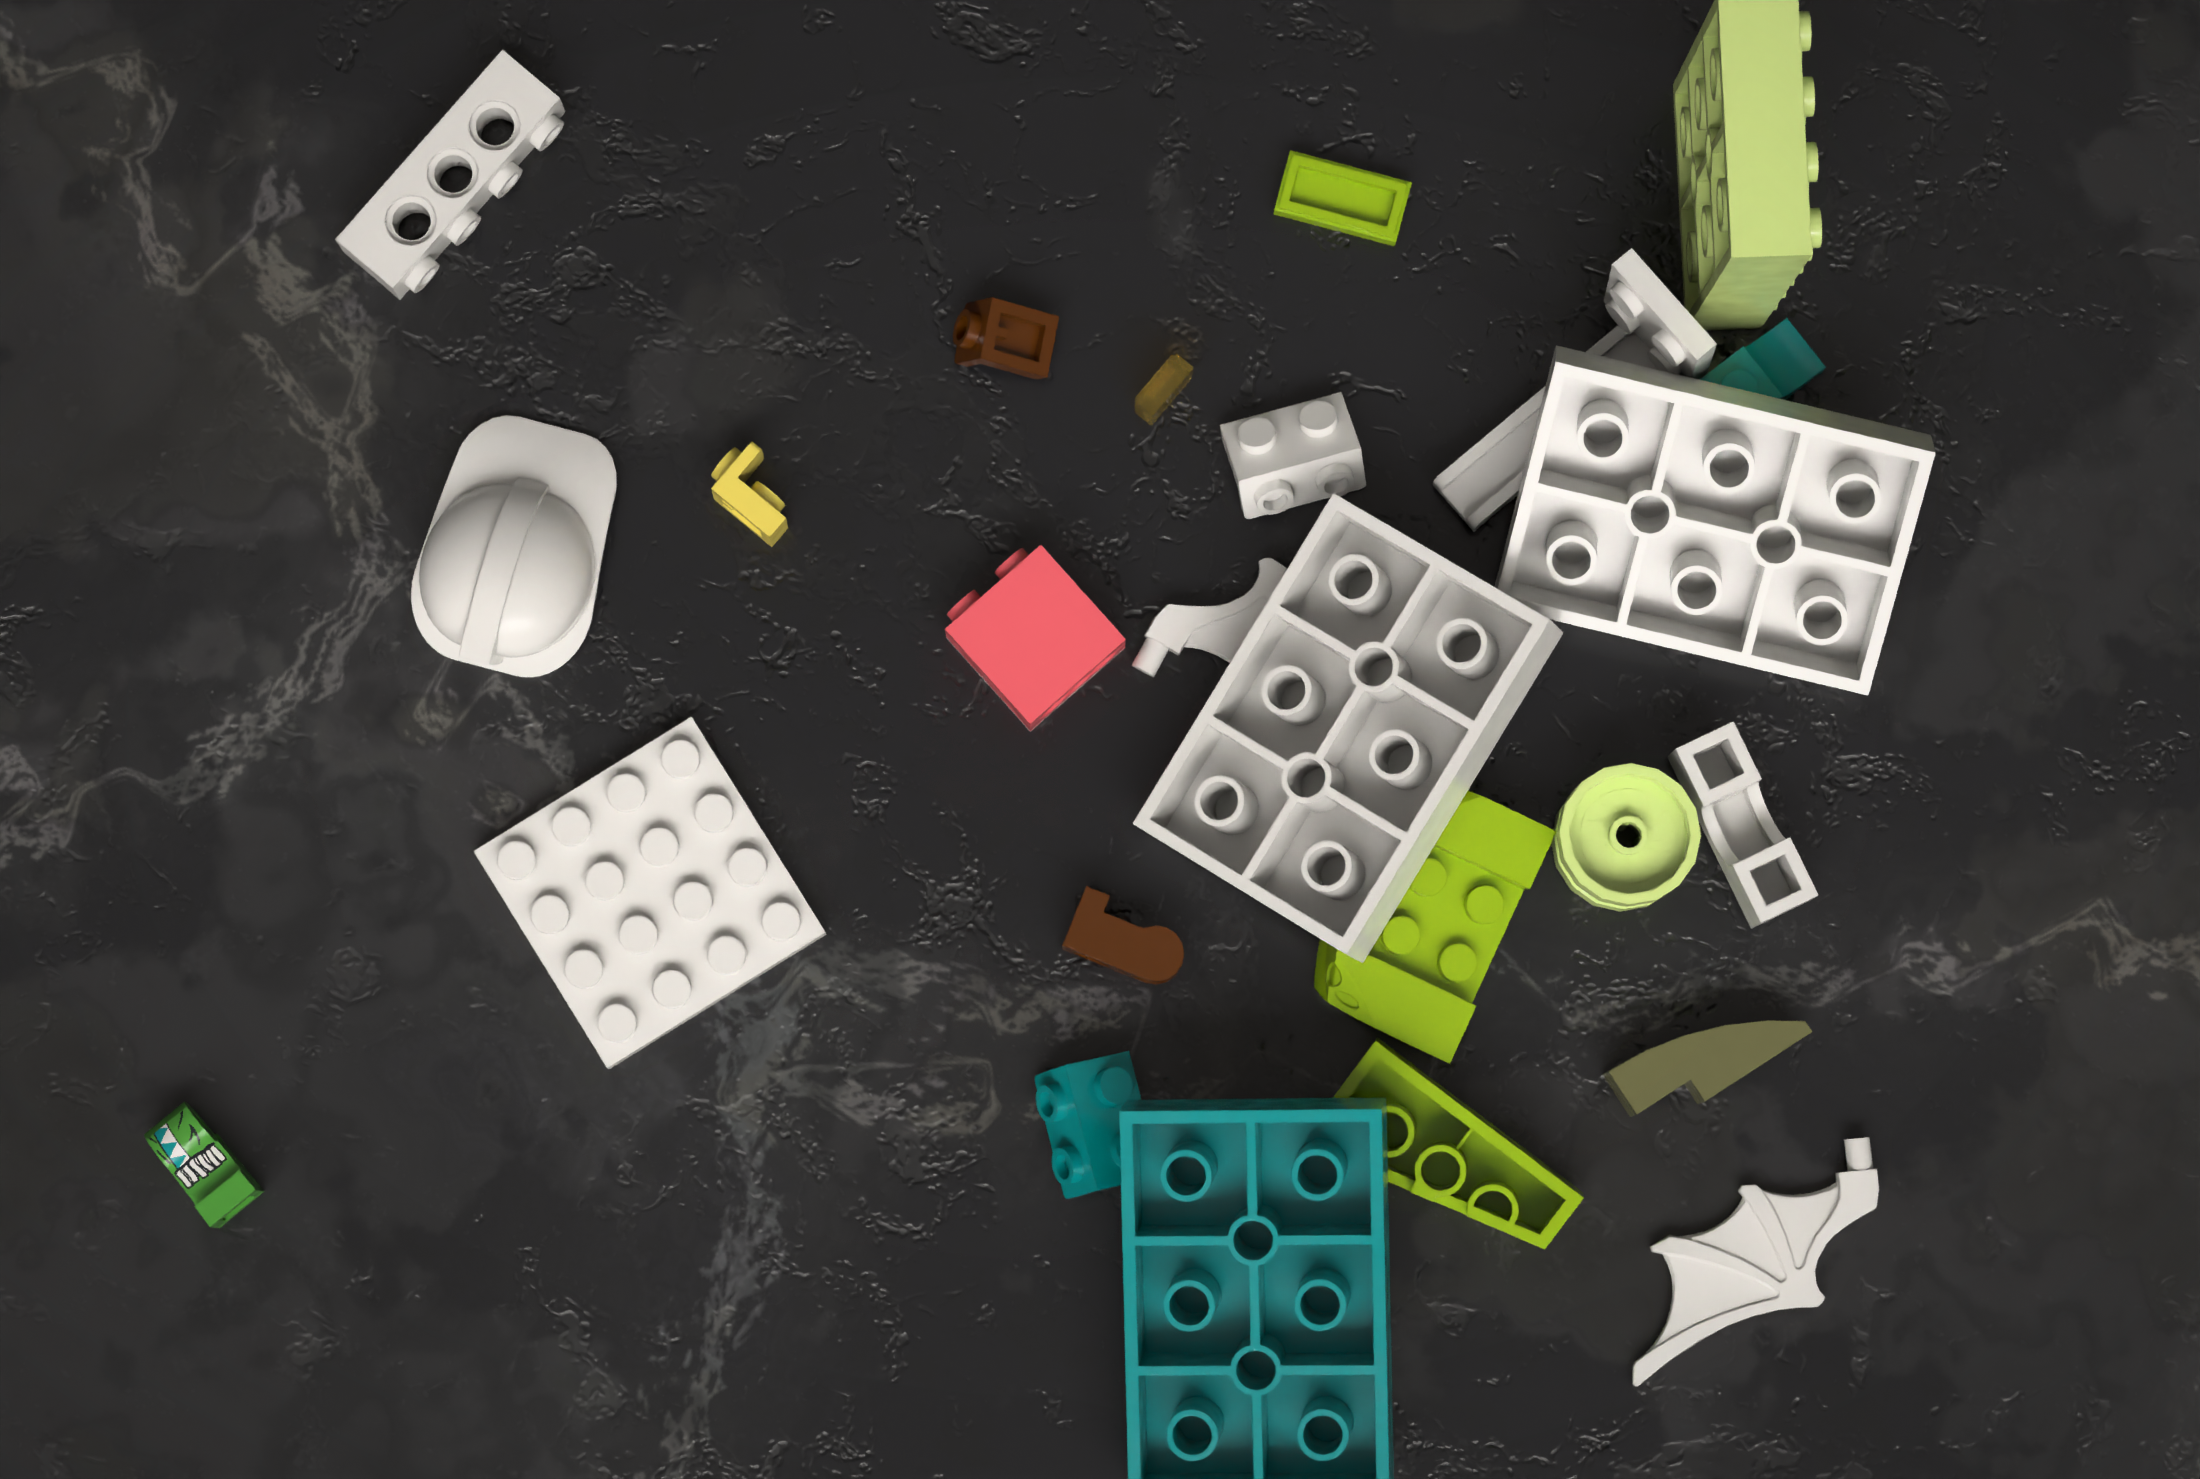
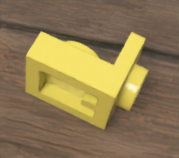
[711,441,788,547]

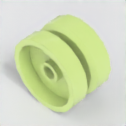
[1551,763,1701,912]

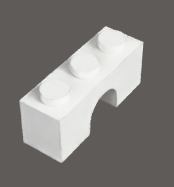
[1667,721,1818,929]

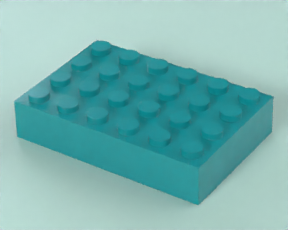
[1119,1098,1394,1479]

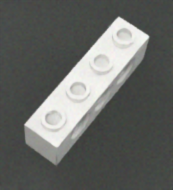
[335,50,565,300]

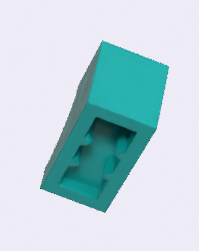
[1700,318,1826,400]

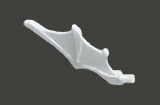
[1132,558,1288,677]
[1632,1137,1879,1387]

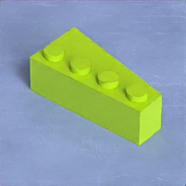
[1333,1038,1584,1249]

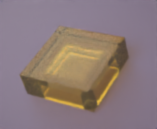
[1134,354,1194,426]

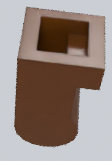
[1062,886,1184,985]

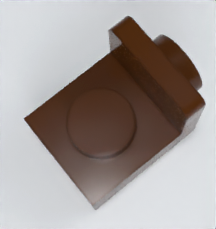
[953,297,1059,380]

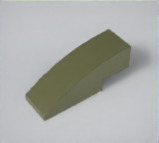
[1602,1020,1812,1117]

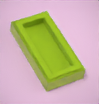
[1273,150,1412,246]

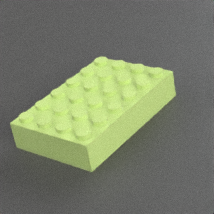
[1673,0,1822,330]

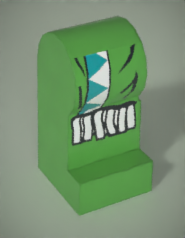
[144,1101,264,1228]

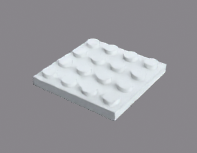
[474,717,826,1069]

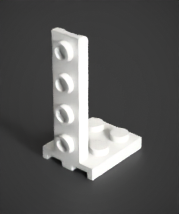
[1433,248,1717,532]

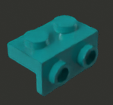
[1034,1051,1142,1199]

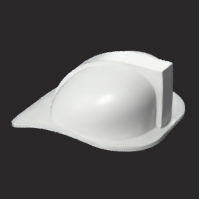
[411,415,617,677]

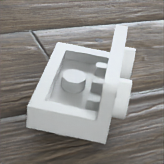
[1220,392,1366,519]

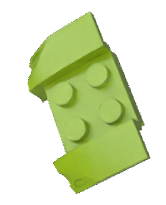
[1314,791,1557,1064]

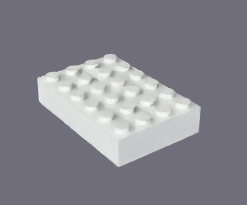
[1494,345,1936,695]
[1133,493,1563,963]

